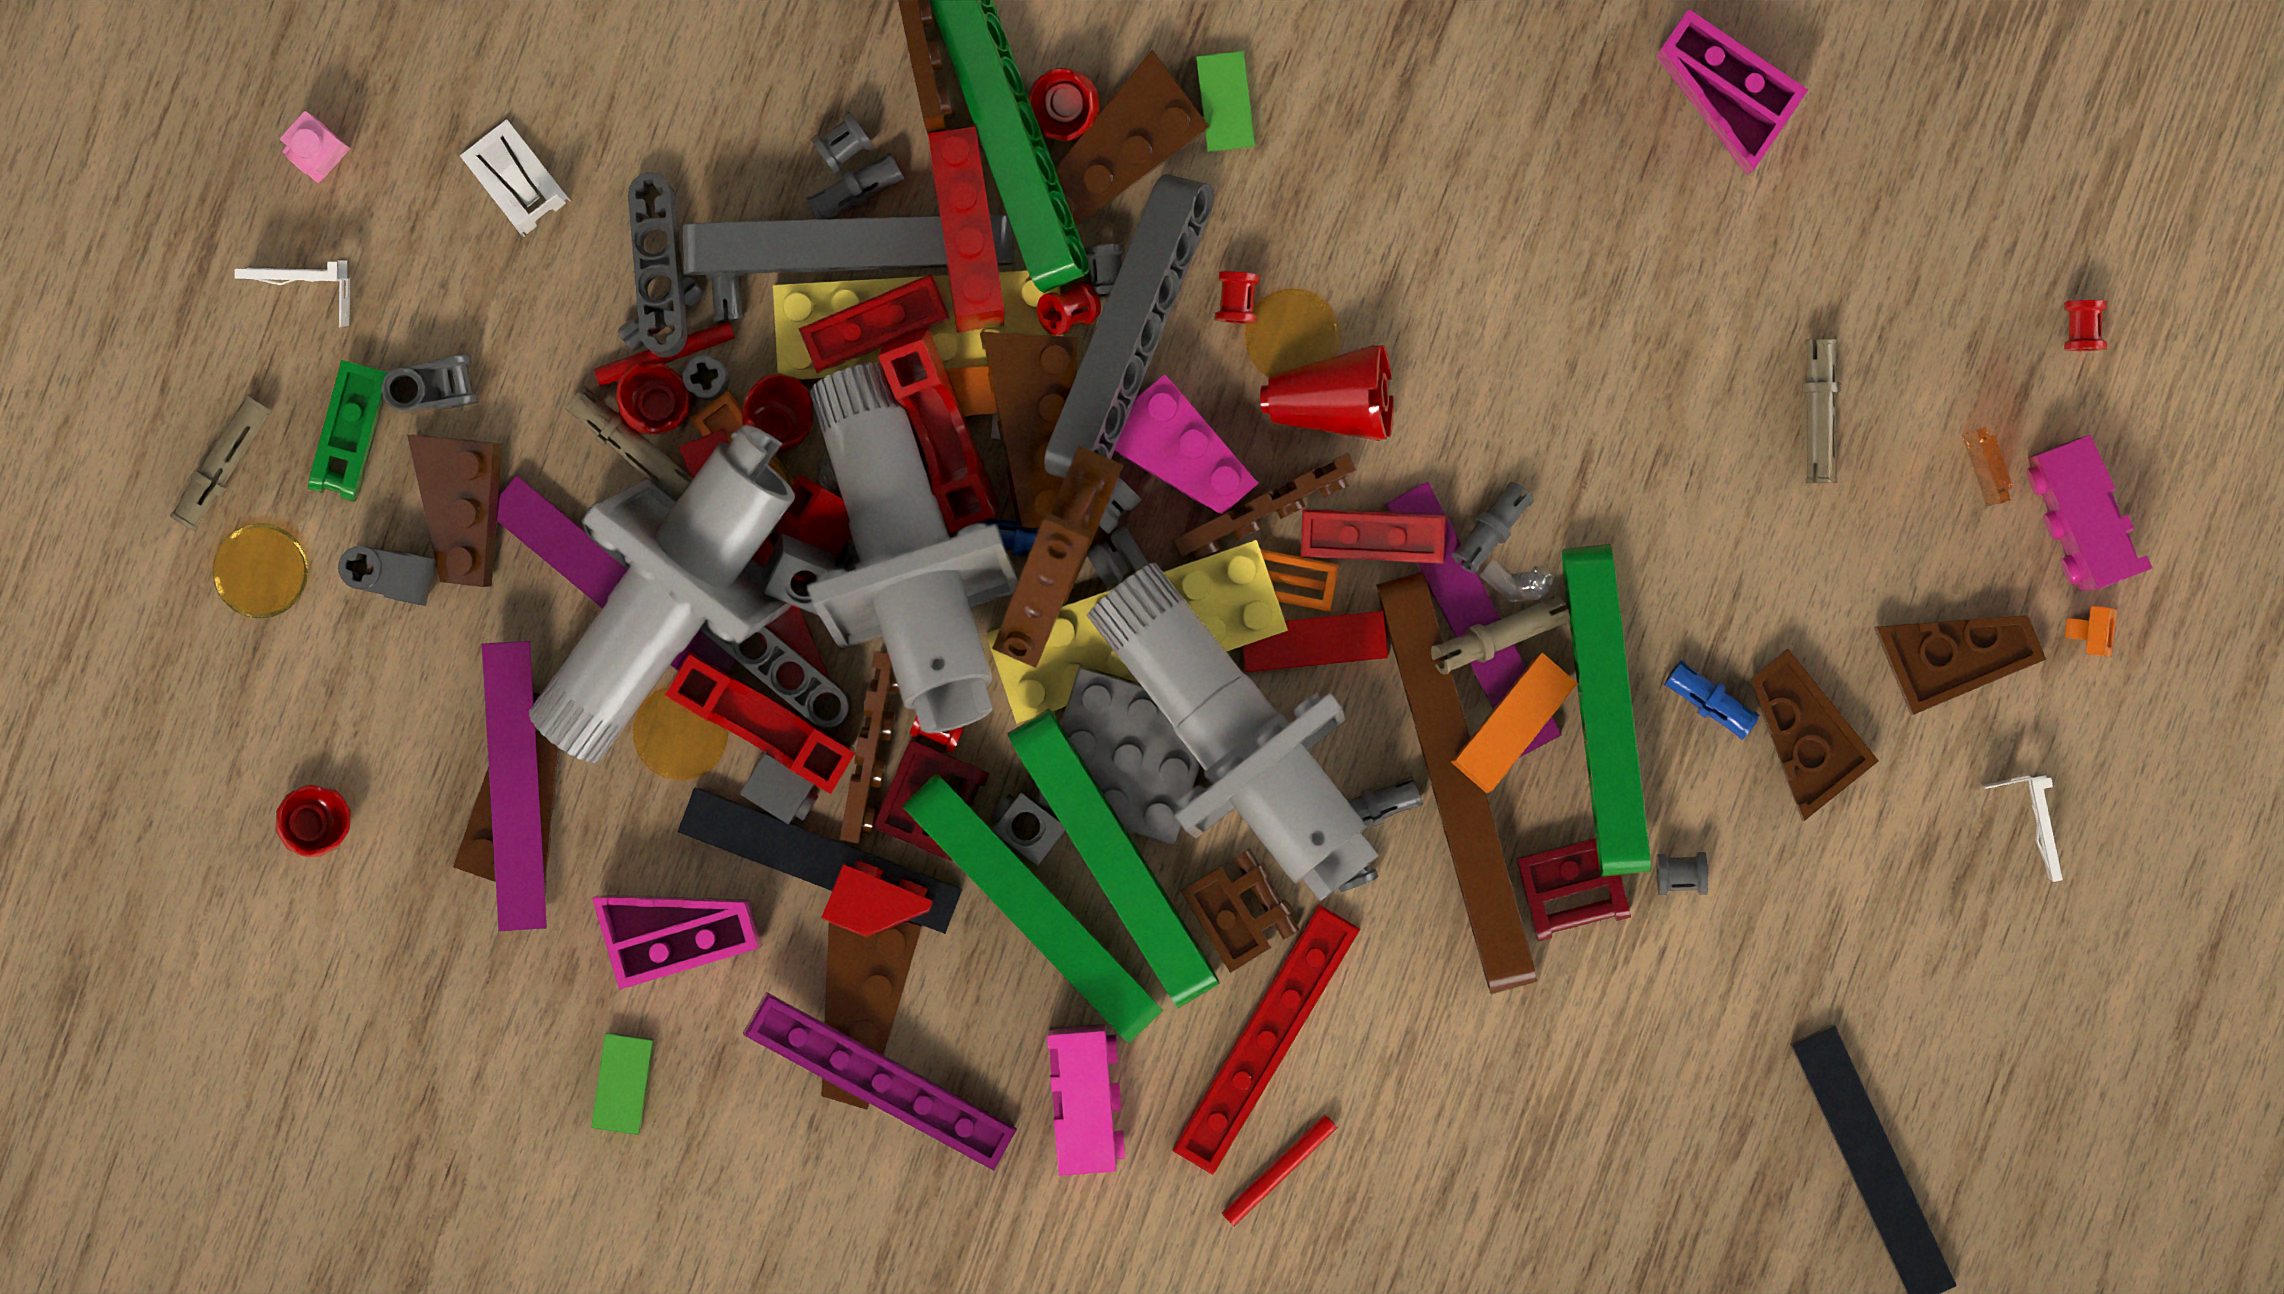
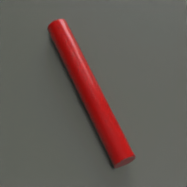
[594,320,735,387]
[1222,1114,1338,1227]

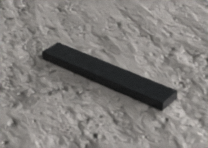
[677,787,963,934]
[1790,1024,1957,1294]

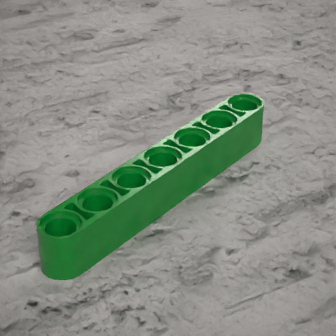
[930,0,1089,293]
[1562,544,1651,877]
[1007,708,1220,1008]
[902,773,1163,1044]

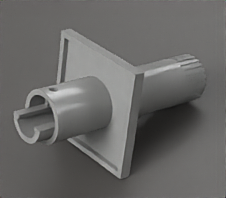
[807,362,1018,733]
[529,425,795,763]
[1087,562,1378,901]

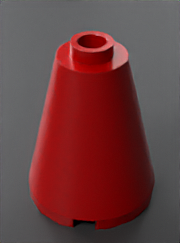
[1260,345,1394,441]

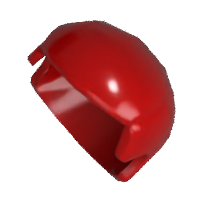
[1028,68,1100,141]
[616,362,691,435]
[741,373,813,453]
[275,784,351,857]

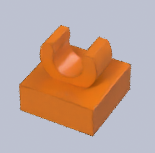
[2064,606,2117,657]

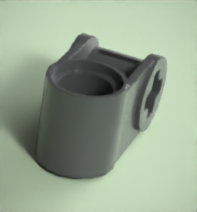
[382,355,478,413]
[338,546,436,606]

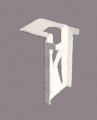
[460,119,571,237]
[235,260,350,328]
[1981,775,2063,882]

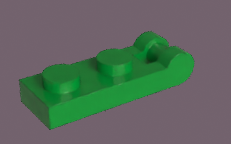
[308,360,388,502]

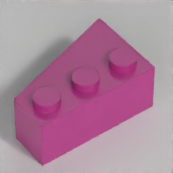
[1656,9,1808,176]
[1114,374,1259,516]
[2026,435,2153,591]
[592,895,763,990]
[1047,1024,1125,1176]

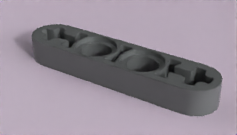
[628,172,687,357]

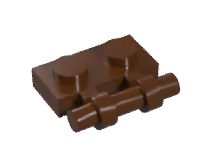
[1180,848,1299,973]

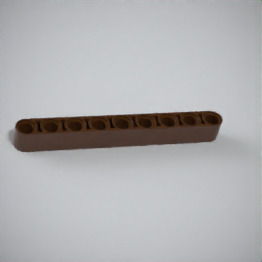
[1376,572,1537,995]

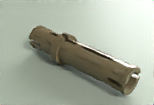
[1802,339,1841,483]
[565,386,694,501]
[169,394,273,532]
[1431,595,1570,675]

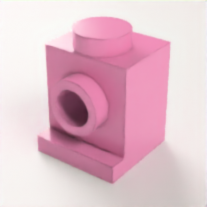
[280,111,351,184]

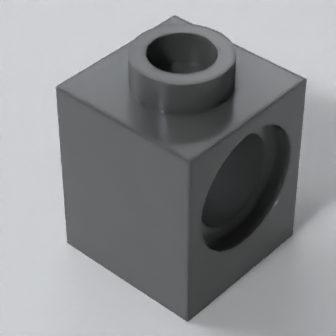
[762,533,837,614]
[740,753,819,825]
[991,791,1065,866]

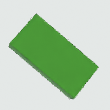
[1196,51,1255,153]
[591,1032,654,1135]

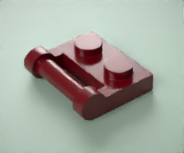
[873,739,990,861]
[1516,838,1631,942]

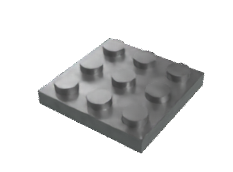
[1037,665,1200,845]

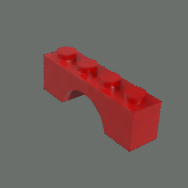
[928,126,1005,333]
[878,327,999,532]
[664,650,855,794]

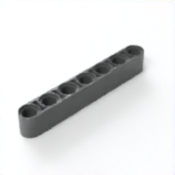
[1044,174,1214,478]
[682,214,1014,275]
[583,501,852,728]

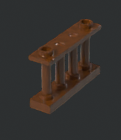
[992,446,1124,668]

